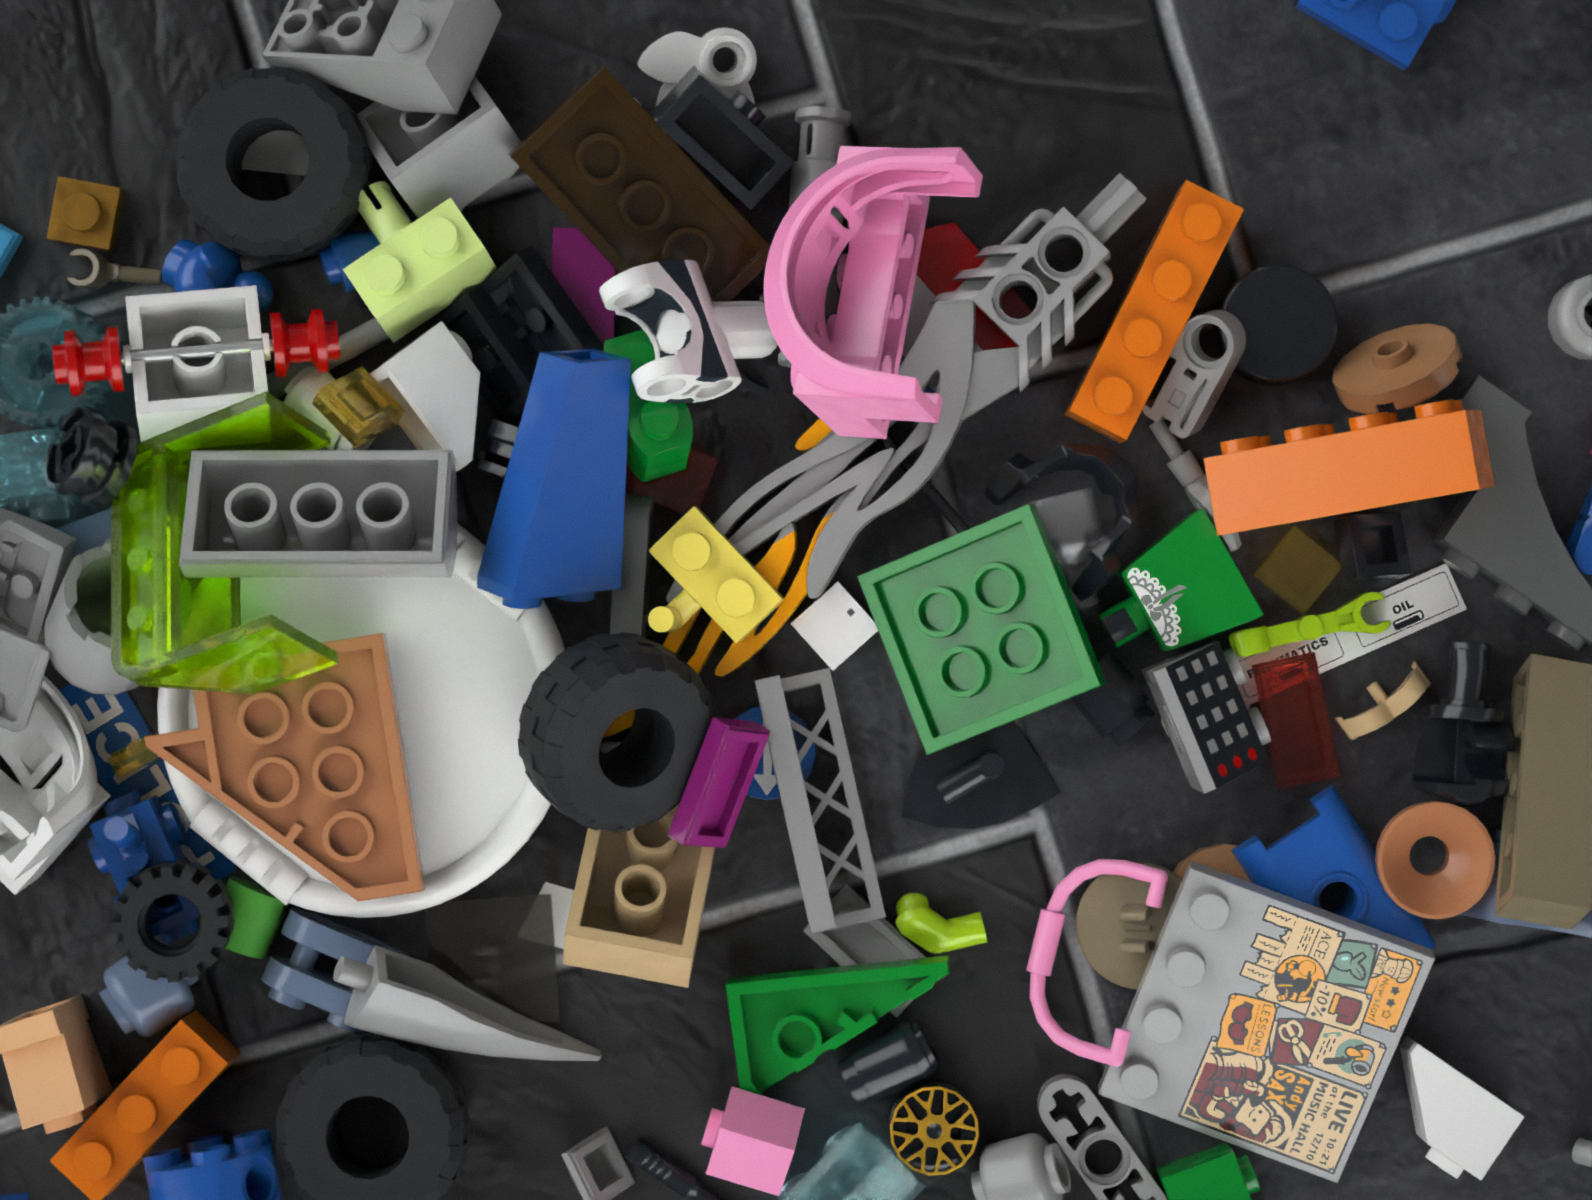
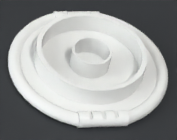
[157,524,565,918]

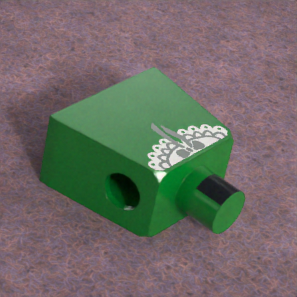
[1098,508,1264,652]

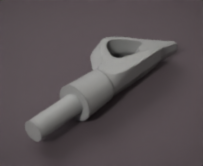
[1149,420,1242,552]

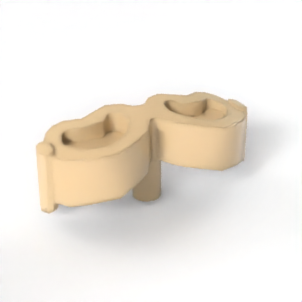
[1335,661,1431,740]

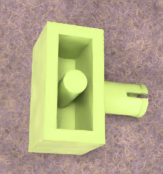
[343,181,497,343]

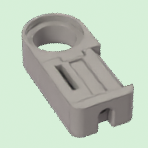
[1142,310,1246,438]

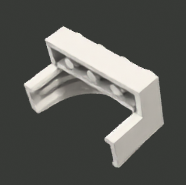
[0,676,111,895]

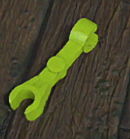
[1228,592,1391,657]

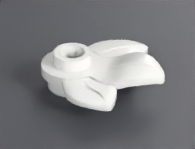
[637,27,757,134]

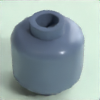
[98,956,199,1038]

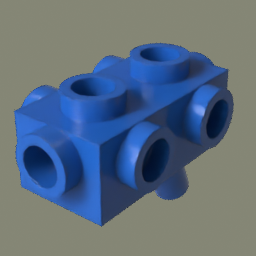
[88,790,201,945]

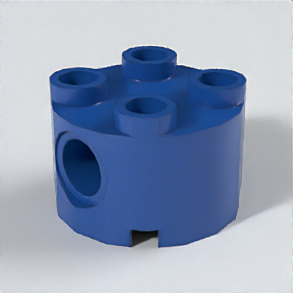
[142,1129,283,1200]

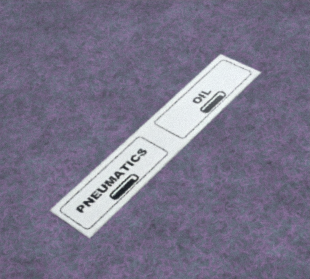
[1238,563,1467,706]

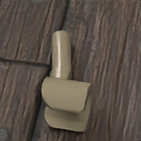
[67,248,162,290]

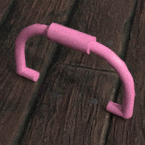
[1026,859,1168,1067]

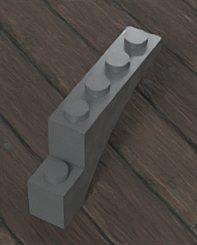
[1432,375,1592,653]

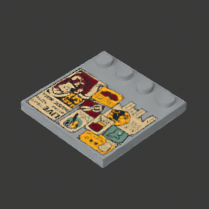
[1098,860,1435,1183]

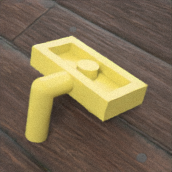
[648,506,785,644]

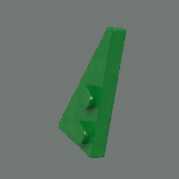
[725,955,951,1095]

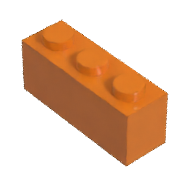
[50,1010,241,1200]

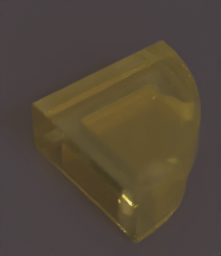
[108,732,162,779]

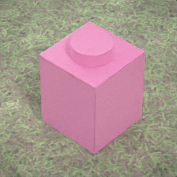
[701,1086,805,1196]

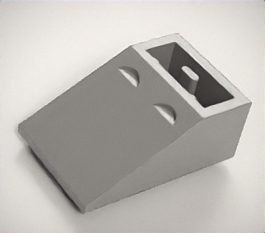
[262,0,502,114]

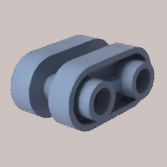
[261,907,409,1034]

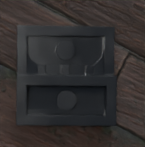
[431,245,604,424]

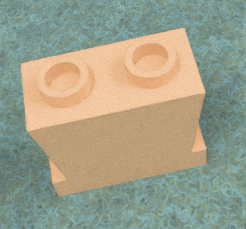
[0,994,113,1134]

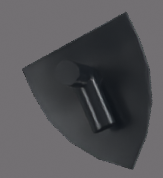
[902,721,1060,829]

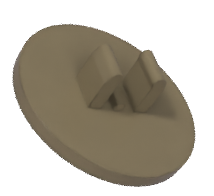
[1076,862,1182,989]

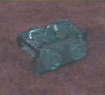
[777,1123,926,1200]

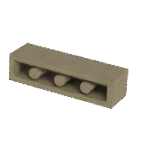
[1495,653,1592,930]

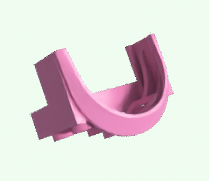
[764,146,983,439]

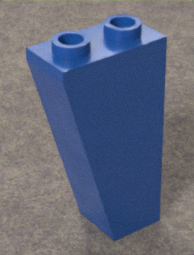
[477,349,631,609]

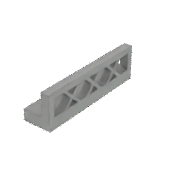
[755,668,886,934]

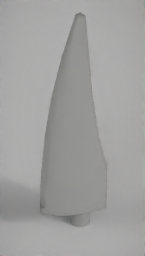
[333,945,602,1061]

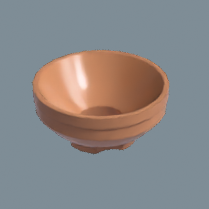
[1375,801,1495,919]

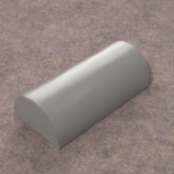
[179,450,458,578]

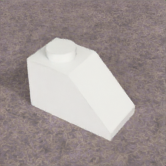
[364,321,480,472]
[1399,1035,1525,1180]

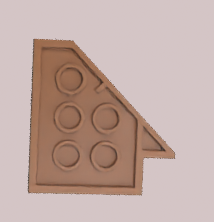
[144,633,426,901]

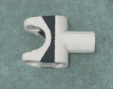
[599,260,777,404]

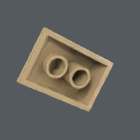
[563,805,716,988]

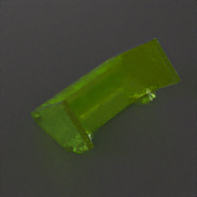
[111,391,338,694]

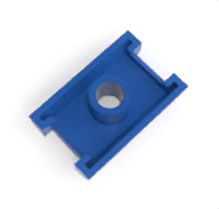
[1231,784,1436,950]

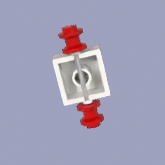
[52,285,340,447]

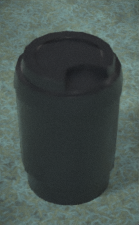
[837,1020,941,1107]

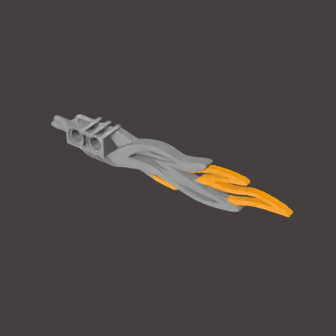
[603,173,1147,738]

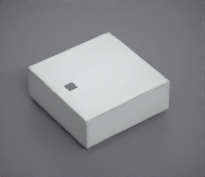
[791,581,878,671]

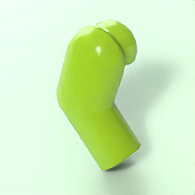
[895,892,987,954]

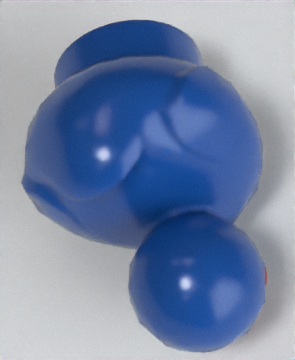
[162,239,274,313]

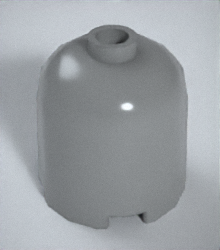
[44,538,192,695]

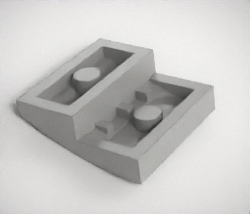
[0,508,77,645]

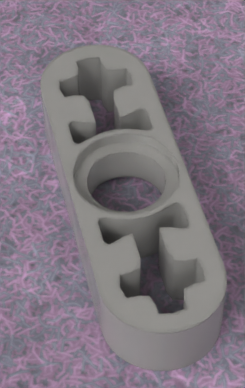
[1037,1074,1167,1200]

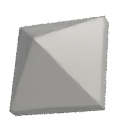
[561,1126,635,1200]

